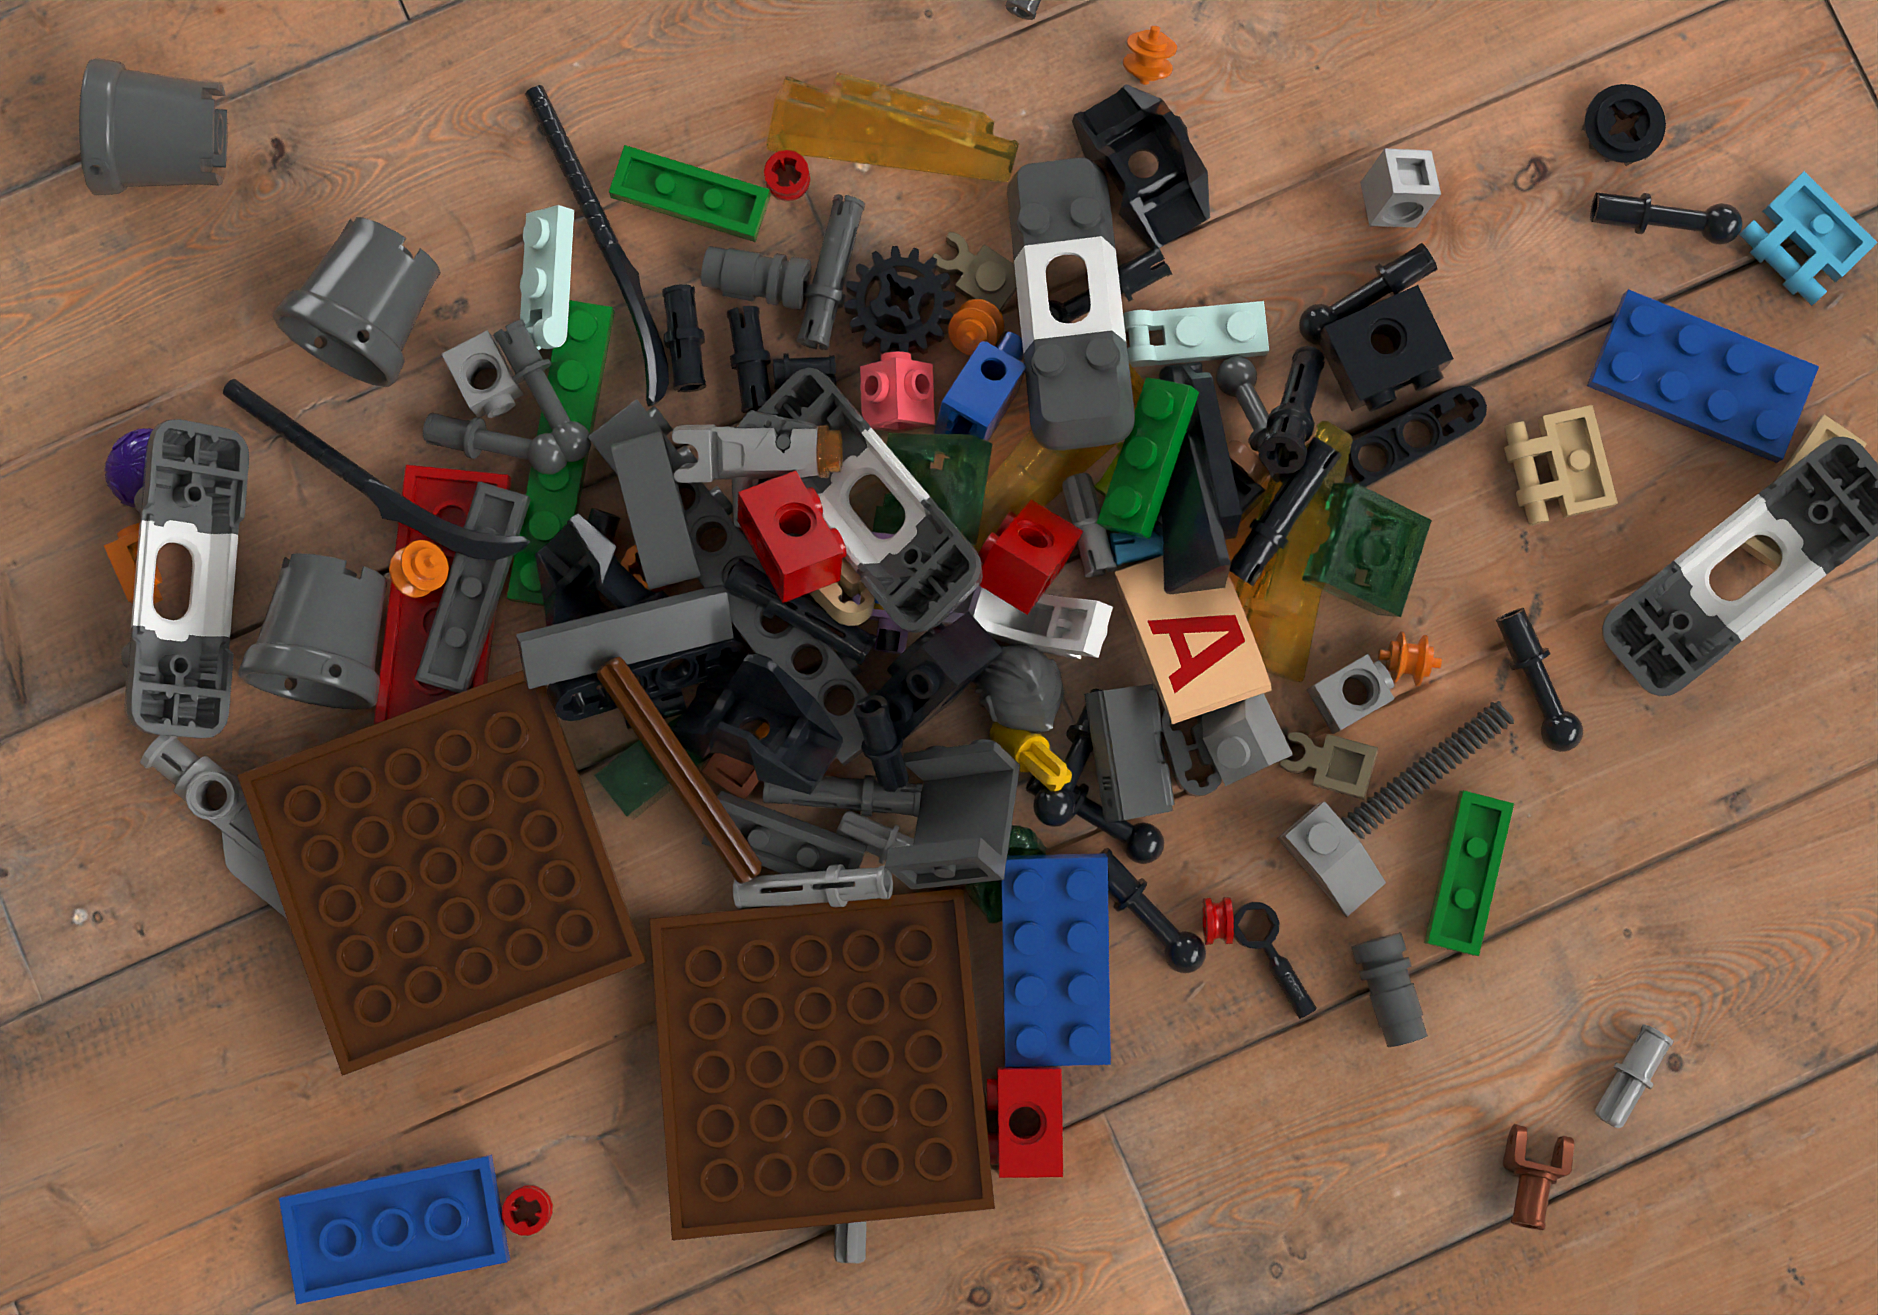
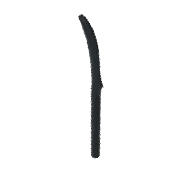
[525,85,669,407]
[223,379,530,561]

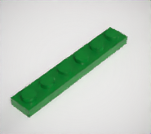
[507,300,615,606]

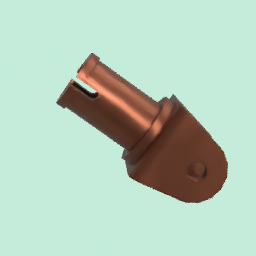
[1503,1124,1574,1230]

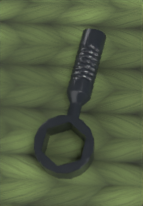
[1233,902,1317,1019]

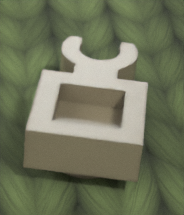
[931,232,1017,312]
[1280,732,1379,800]

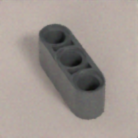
[611,431,701,590]

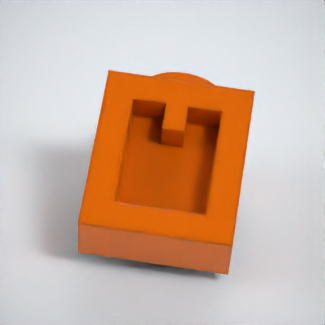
[104,523,163,604]

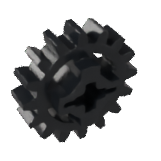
[844,246,955,355]

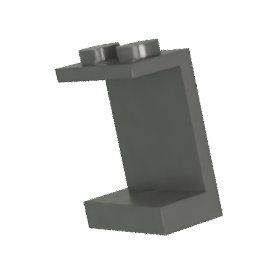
[885,739,1020,889]

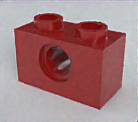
[737,471,847,603]
[978,499,1084,615]
[987,1066,1063,1178]

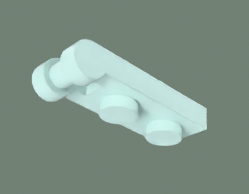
[520,205,574,350]
[1123,301,1269,367]

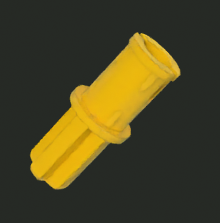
[990,722,1072,791]

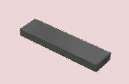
[415,482,531,693]
[516,584,733,689]

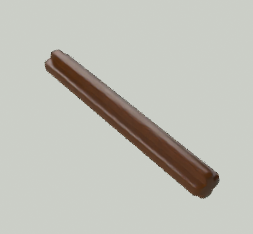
[596,657,762,884]

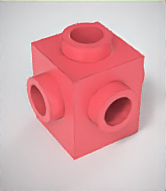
[860,352,935,433]

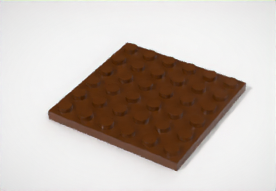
[237,670,647,1076]
[650,888,995,1241]

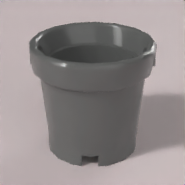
[79,58,228,195]
[272,217,441,387]
[238,553,388,710]

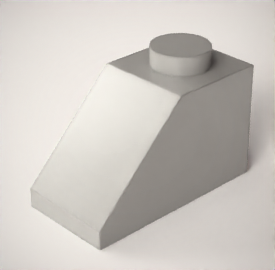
[1202,693,1293,786]
[1277,801,1386,917]

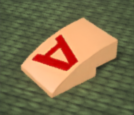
[1115,556,1272,724]

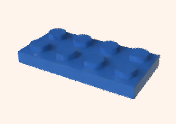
[1587,289,1819,463]
[1001,853,1111,1067]
[279,1154,510,1305]

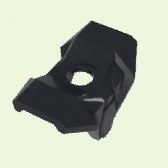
[1072,84,1210,249]
[535,514,669,627]
[670,653,843,795]

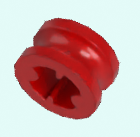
[764,150,811,201]
[1202,897,1234,945]
[502,1185,553,1236]

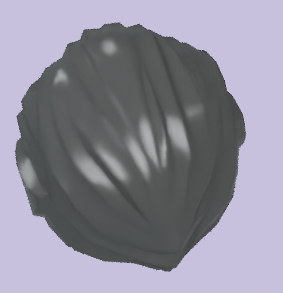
[973,644,1064,732]

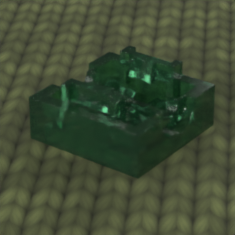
[872,433,993,545]
[1302,483,1432,617]

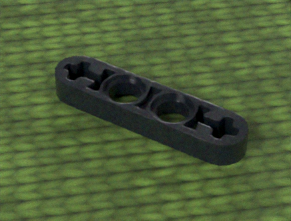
[1311,386,1487,507]
[547,626,748,722]

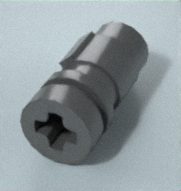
[701,246,812,310]
[1351,932,1428,1047]

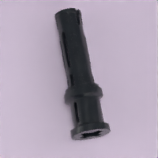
[1259,346,1325,474]

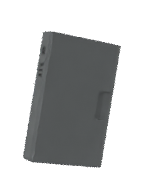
[1084,684,1175,823]

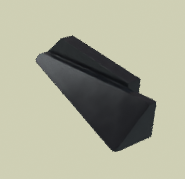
[1159,362,1242,594]

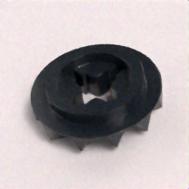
[1582,84,1666,166]

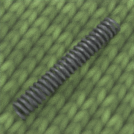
[1341,701,1514,839]

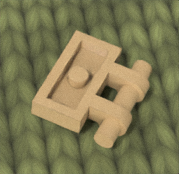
[1504,405,1618,526]

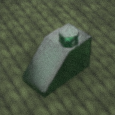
[594,714,714,819]

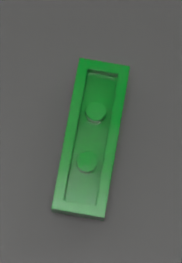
[609,145,771,242]
[1097,377,1199,540]
[1424,790,1514,956]

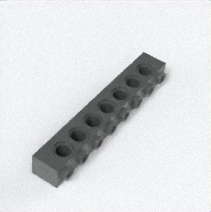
[588,399,878,766]

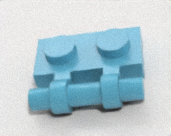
[1739,171,1878,306]

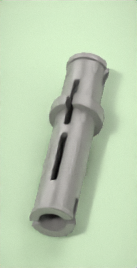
[733,864,893,909]

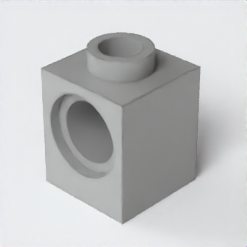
[1360,148,1441,228]
[442,330,524,418]
[1307,654,1395,734]

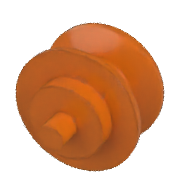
[1123,26,1177,85]
[948,299,1005,356]
[389,540,449,598]
[1378,631,1442,686]

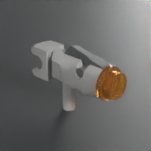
[672,411,843,527]

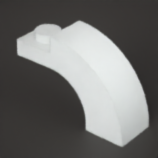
[943,586,1113,659]

